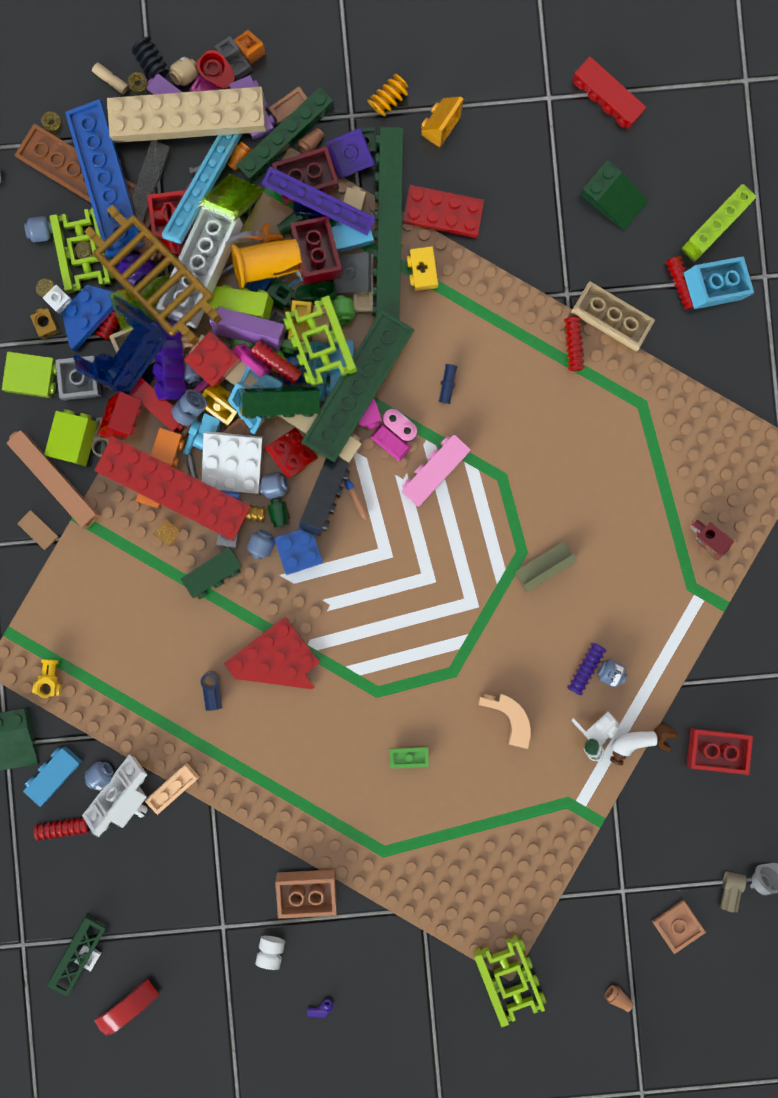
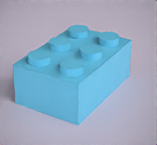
[684,256,754,309]

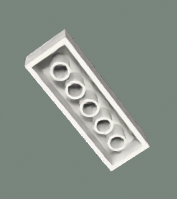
[156,203,243,329]

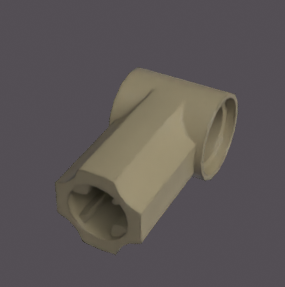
[720,871,747,913]

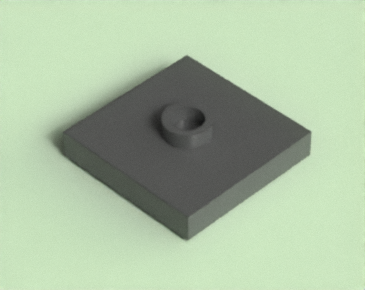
[334,252,372,295]

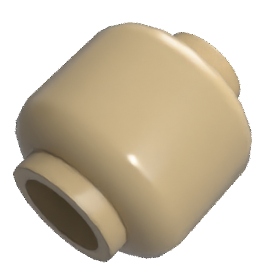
[169,57,198,86]

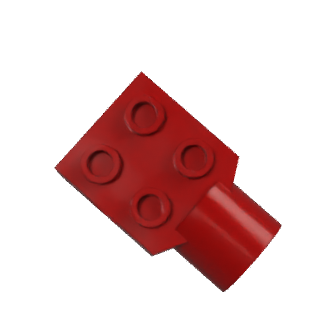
[147,190,193,259]

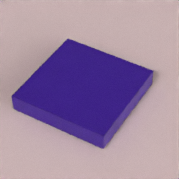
[325,128,375,179]

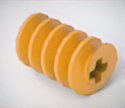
[367,74,408,117]

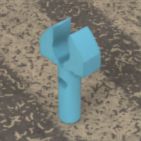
[183,420,201,455]

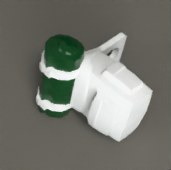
[571,712,619,762]

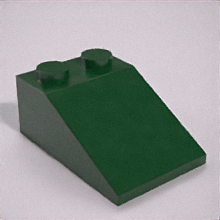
[580,160,648,231]
[0,707,39,771]

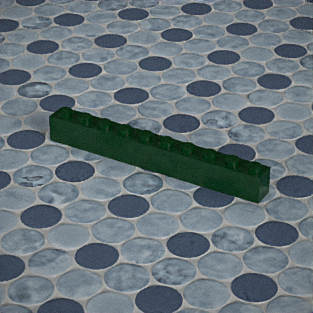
[373,127,403,320]

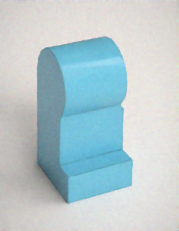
[193,413,222,451]

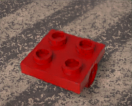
[265,427,318,479]

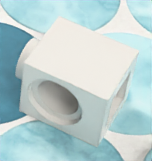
[43,285,72,315]

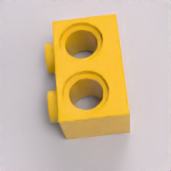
[288,300,314,344]

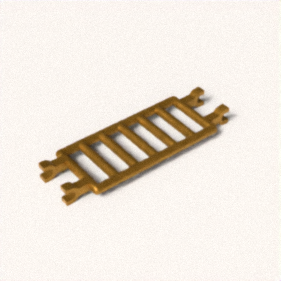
[84,205,222,346]

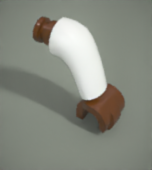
[610,724,678,766]

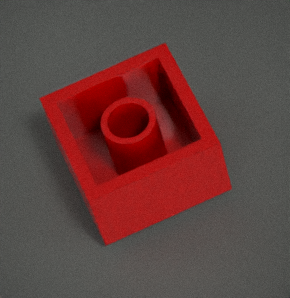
[184,331,242,389]
[97,392,142,441]

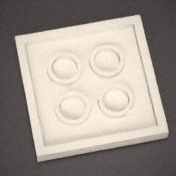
[201,431,263,494]

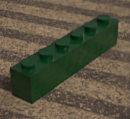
[236,87,334,185]

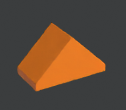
[233,30,266,65]

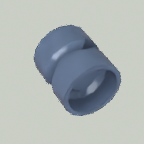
[171,389,207,426]

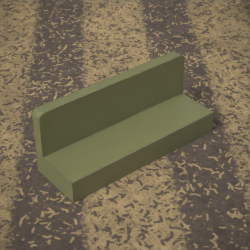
[515,542,577,591]

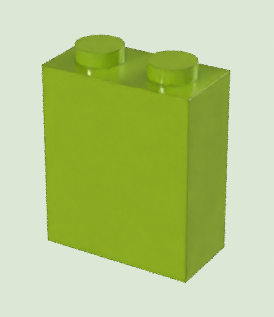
[2,352,57,398]
[44,409,98,466]

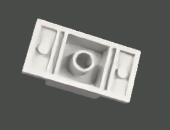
[82,754,147,837]

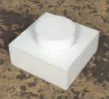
[74,943,101,972]

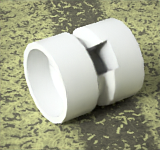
[255,936,285,970]

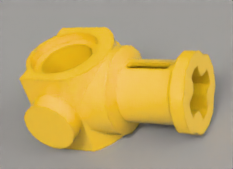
[32,659,62,698]

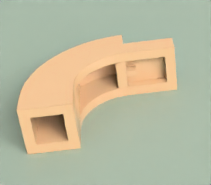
[477,693,531,749]

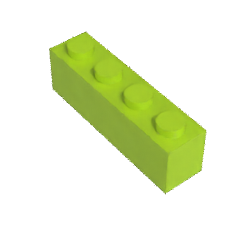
[204,285,274,320]

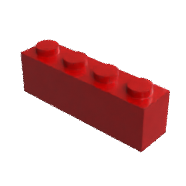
[572,57,647,130]

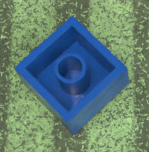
[274,530,324,575]

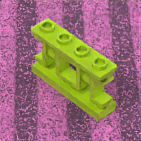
[681,184,756,262]
[50,208,115,294]
[283,295,357,388]
[473,935,547,1027]

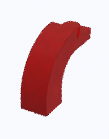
[94,979,159,1036]

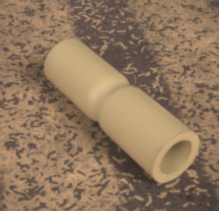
[92,62,129,95]

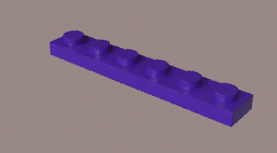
[261,166,376,236]

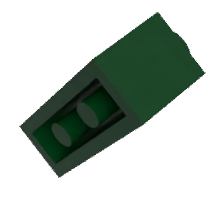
[181,547,243,599]

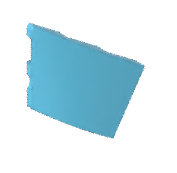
[228,366,284,434]

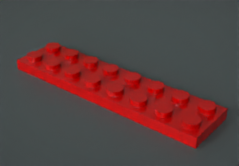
[94,436,251,541]

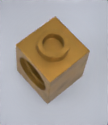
[30,308,61,340]

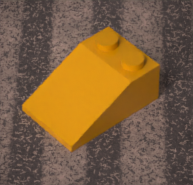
[420,97,464,148]

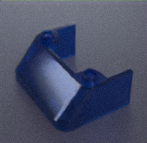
[73,295,166,394]

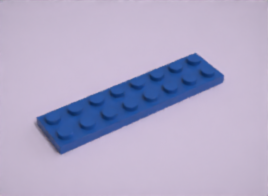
[65,99,144,258]

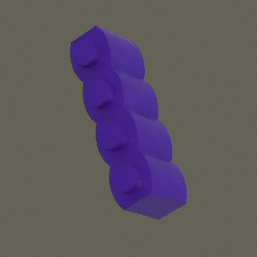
[150,320,186,400]

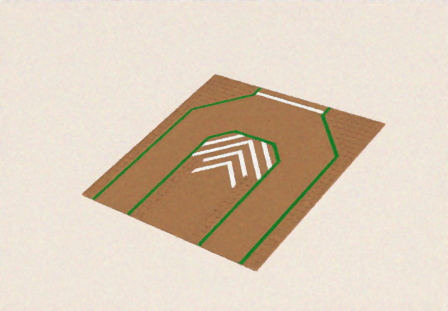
[0,148,778,981]

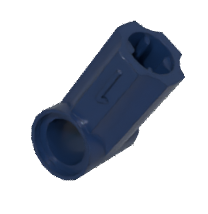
[200,671,223,711]

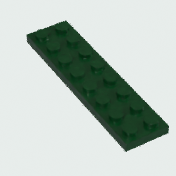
[301,309,415,463]

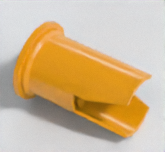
[231,239,301,289]

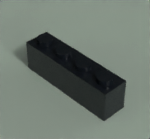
[298,458,350,537]

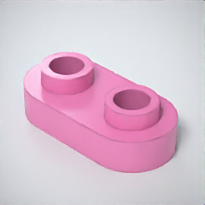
[383,409,417,441]

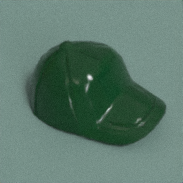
[295,280,336,305]

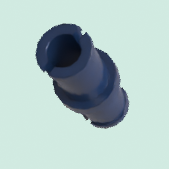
[438,364,458,404]

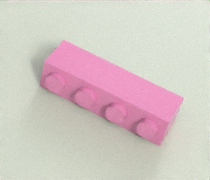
[402,435,471,508]

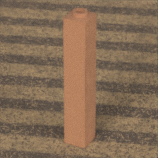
[7,430,100,529]

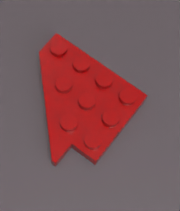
[224,617,320,689]

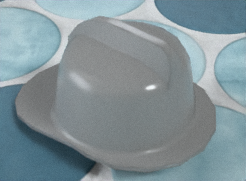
[750,863,778,895]

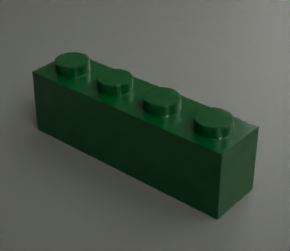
[239,386,320,419]

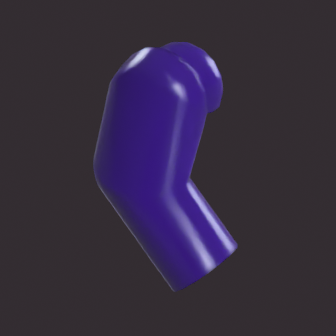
[307,999,334,1018]

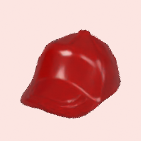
[197,50,235,89]

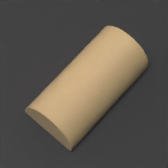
[571,281,655,352]

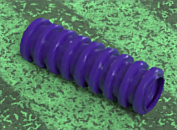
[567,643,607,695]

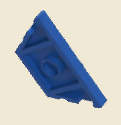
[61,285,125,352]

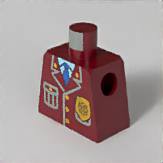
[690,519,734,561]

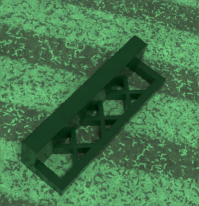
[47,913,106,997]

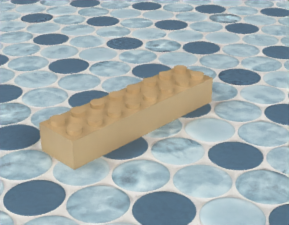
[107,87,266,143]

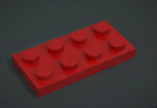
[402,185,484,238]

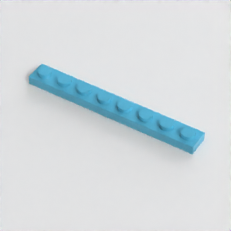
[162,134,242,244]

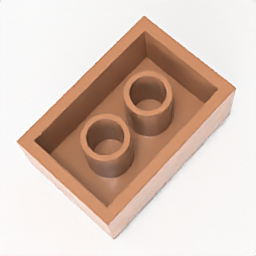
[275,870,337,919]

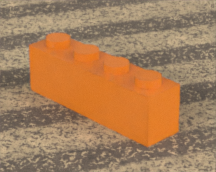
[136,428,185,509]

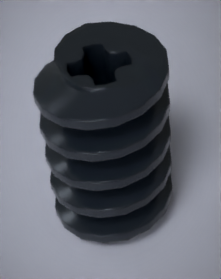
[132,36,169,80]

